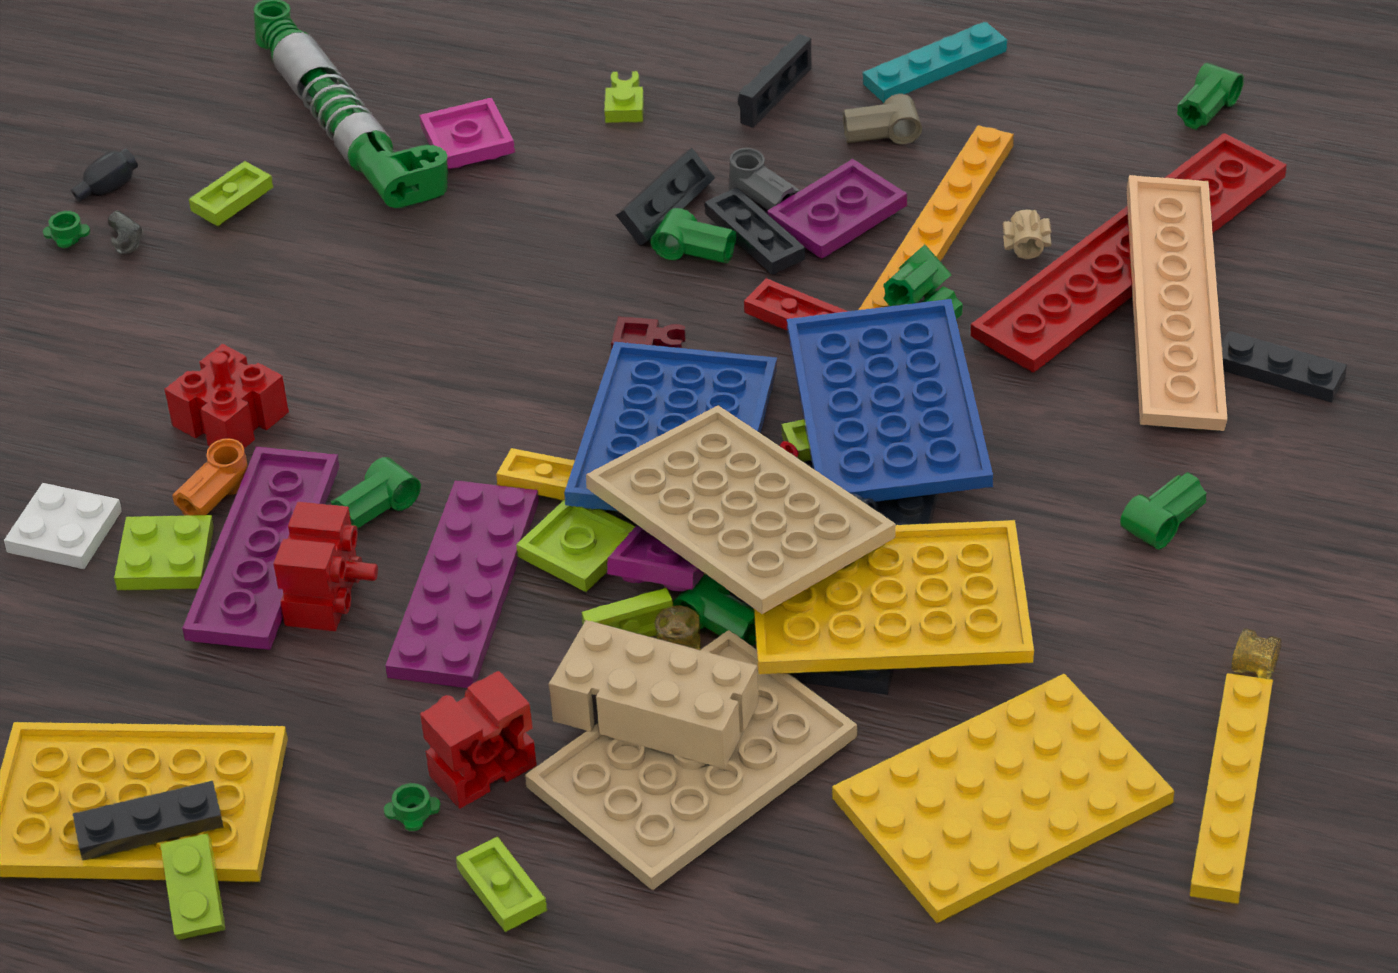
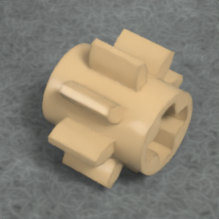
[1003,210,1052,259]

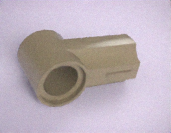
[842,94,922,144]

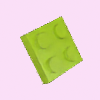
[516,500,635,592]
[114,515,214,590]

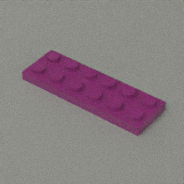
[182,447,339,650]
[385,480,539,688]

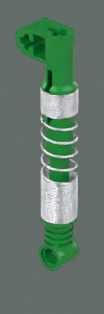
[253,0,448,208]

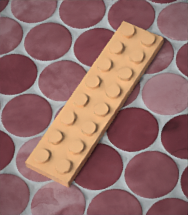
[1126,175,1227,431]

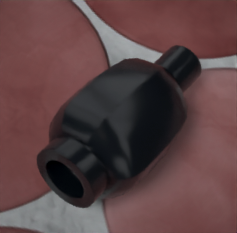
[71,148,138,202]

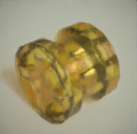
[655,606,701,650]
[1231,628,1282,679]

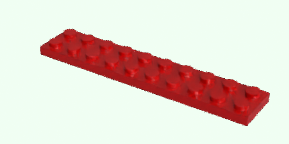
[970,133,1287,373]

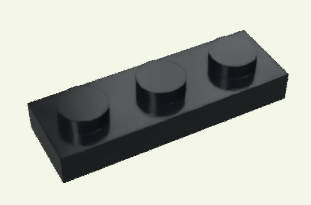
[737,34,812,128]
[616,148,715,246]
[704,187,805,275]
[1221,331,1347,403]
[73,780,223,861]

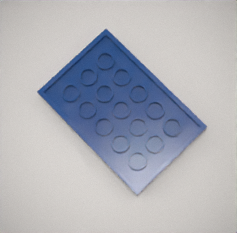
[787,299,993,502]
[565,342,777,511]

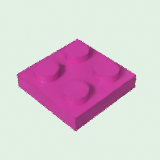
[419,98,515,169]

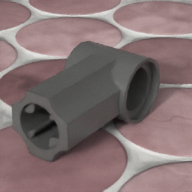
[728,148,799,210]

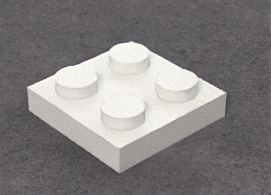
[4,483,122,569]

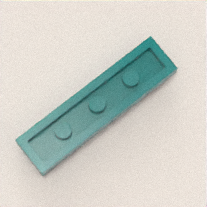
[863,21,1007,103]

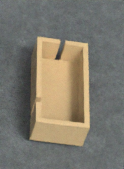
[549,620,759,769]

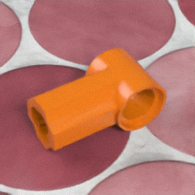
[172,438,248,516]

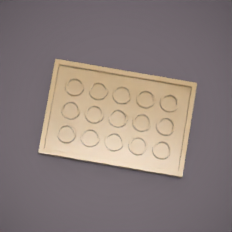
[586,405,896,614]
[525,630,857,890]

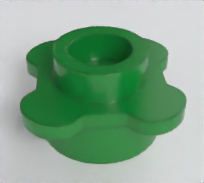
[43,211,90,248]
[384,783,440,831]

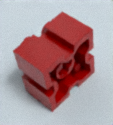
[164,344,289,448]
[273,501,378,631]
[420,671,537,809]

